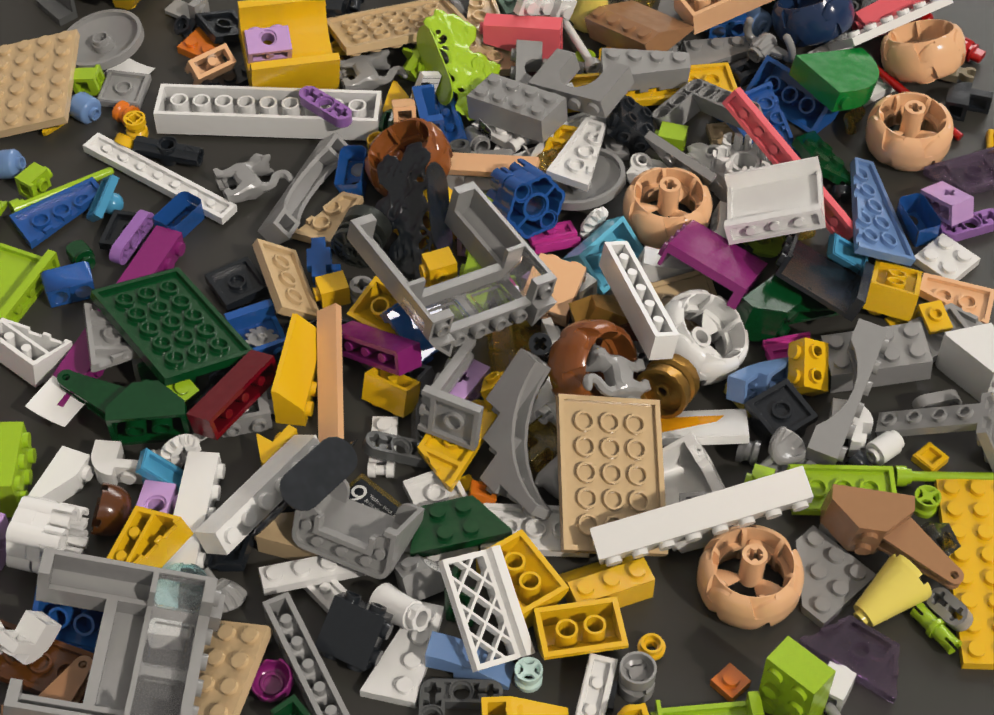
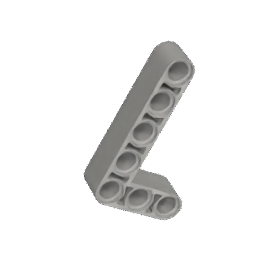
[652,79,764,130]

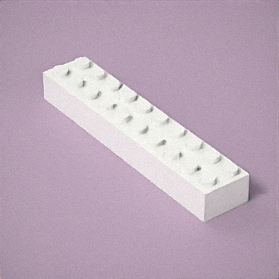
[153,84,383,141]

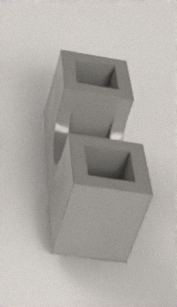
[510,39,543,85]

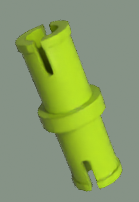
[910,603,962,655]

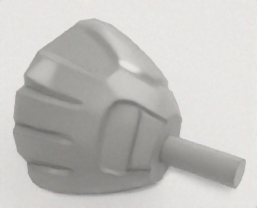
[760,426,806,467]
[203,567,247,614]

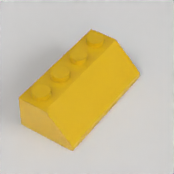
[271,313,318,426]

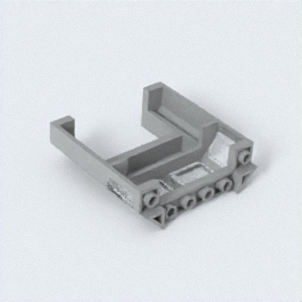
[3,547,226,715]

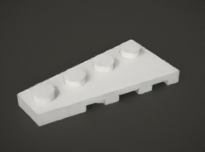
[546,117,606,192]
[360,601,445,708]

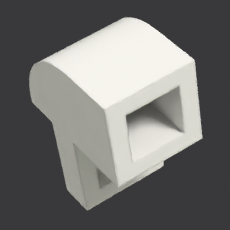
[829,398,874,457]
[91,440,143,485]
[0,610,62,665]

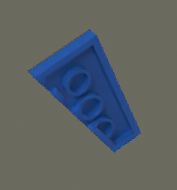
[9,177,99,249]

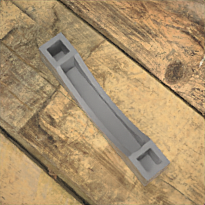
[258,132,348,245]
[805,318,890,465]

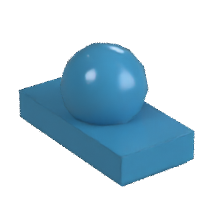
[86,174,124,222]
[827,233,869,274]
[135,448,184,492]

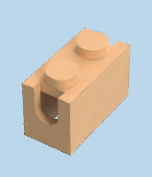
[185,43,237,85]

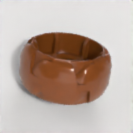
[364,118,453,197]
[547,319,639,399]

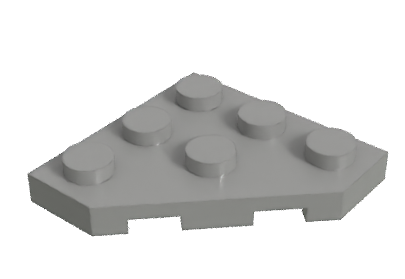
[794,525,876,629]

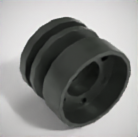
[331,204,392,268]

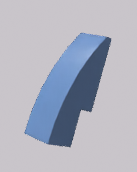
[726,357,788,404]
[425,631,515,690]

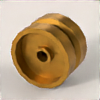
[636,354,700,419]

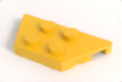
[417,411,498,492]

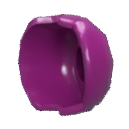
[251,658,294,703]

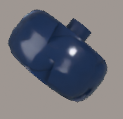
[771,0,855,47]

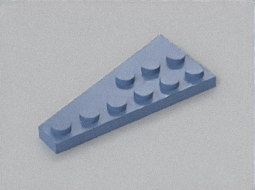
[850,157,916,266]

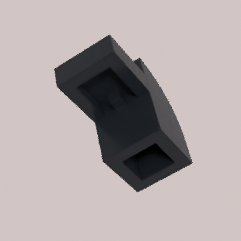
[944,82,994,122]

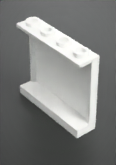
[724,156,826,245]

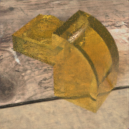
[527,415,557,475]

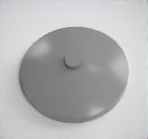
[66,9,144,70]
[538,148,626,211]

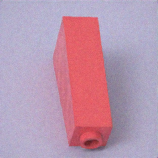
[852,0,930,39]
[479,13,563,60]

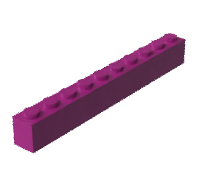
[50,225,186,407]

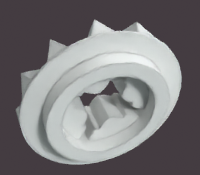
[579,206,608,239]
[160,434,202,468]

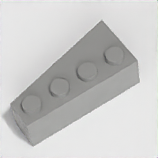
[599,48,691,95]

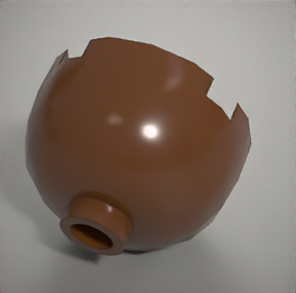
[90,482,134,537]

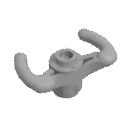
[744,16,796,63]

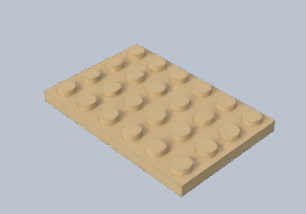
[327,0,470,57]
[0,29,80,138]
[556,394,668,557]

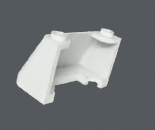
[663,432,739,553]

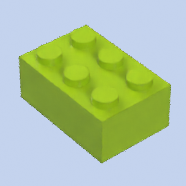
[0,422,37,517]
[759,636,836,715]

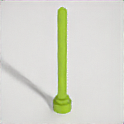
[8,167,114,214]
[893,465,994,487]

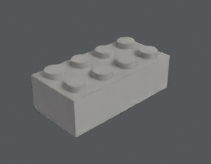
[467,73,568,143]
[821,321,933,393]

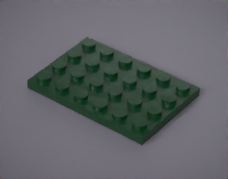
[90,267,253,386]

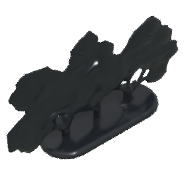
[375,142,453,280]
[252,437,358,537]

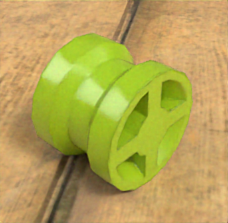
[914,485,942,519]

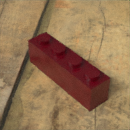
[186,350,278,440]

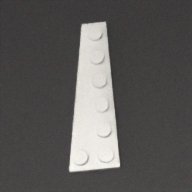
[827,0,954,51]

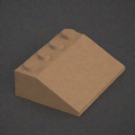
[585,0,694,51]

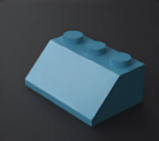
[563,216,643,295]

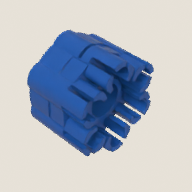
[486,159,565,239]

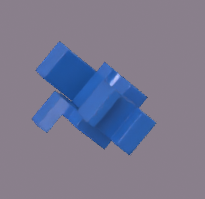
[306,237,341,287]

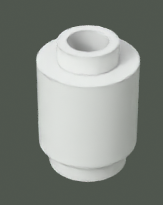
[865,430,905,466]

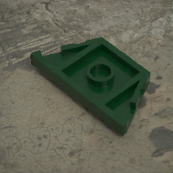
[791,131,851,191]
[410,495,512,557]

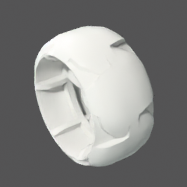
[664,289,749,386]

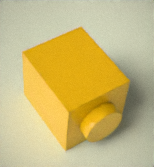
[312,270,351,309]

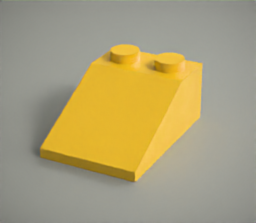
[863,259,923,322]

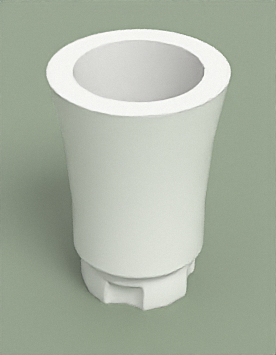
[369,583,431,632]

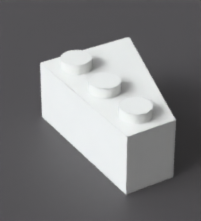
[0,318,73,388]

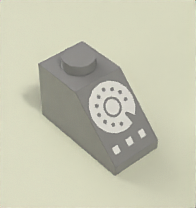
[394,555,452,601]

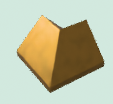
[568,295,628,326]

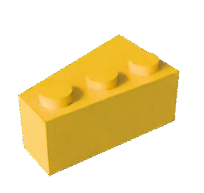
[107,505,194,568]

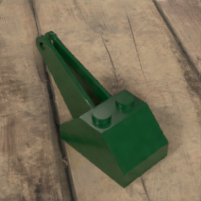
[737,275,839,342]
[57,369,192,445]

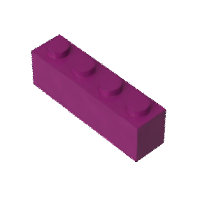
[342,321,422,376]

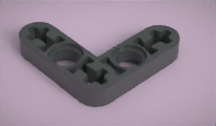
[361,401,429,468]
[418,678,503,715]

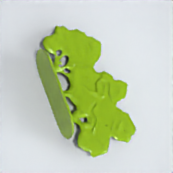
[416,9,501,121]

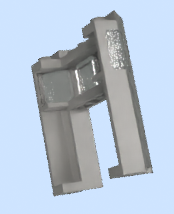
[347,181,557,357]

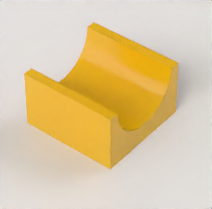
[237,0,340,89]

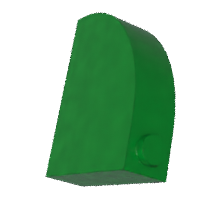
[789,47,879,112]

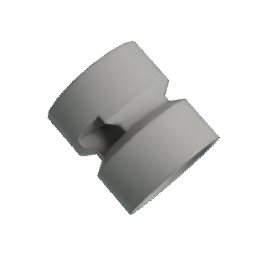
[617,651,657,704]

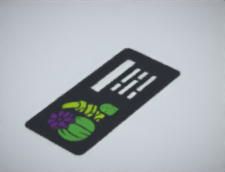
[478,119,491,141]

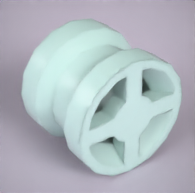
[514,657,543,693]

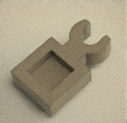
[940,65,976,83]

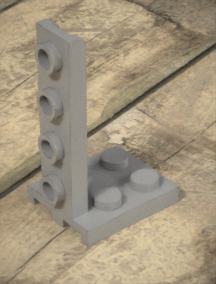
[417,338,484,451]
[875,392,994,472]

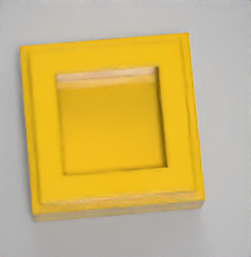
[911,442,949,471]

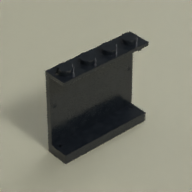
[775,233,875,322]

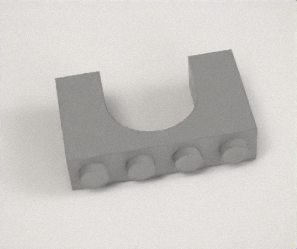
[528,48,635,118]

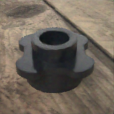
[174,15,197,38]

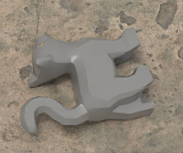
[340,50,408,90]
[213,153,293,203]
[582,345,651,399]

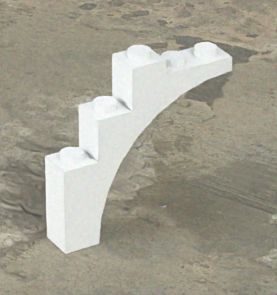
[513,0,577,20]

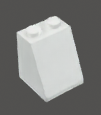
[935,323,994,402]

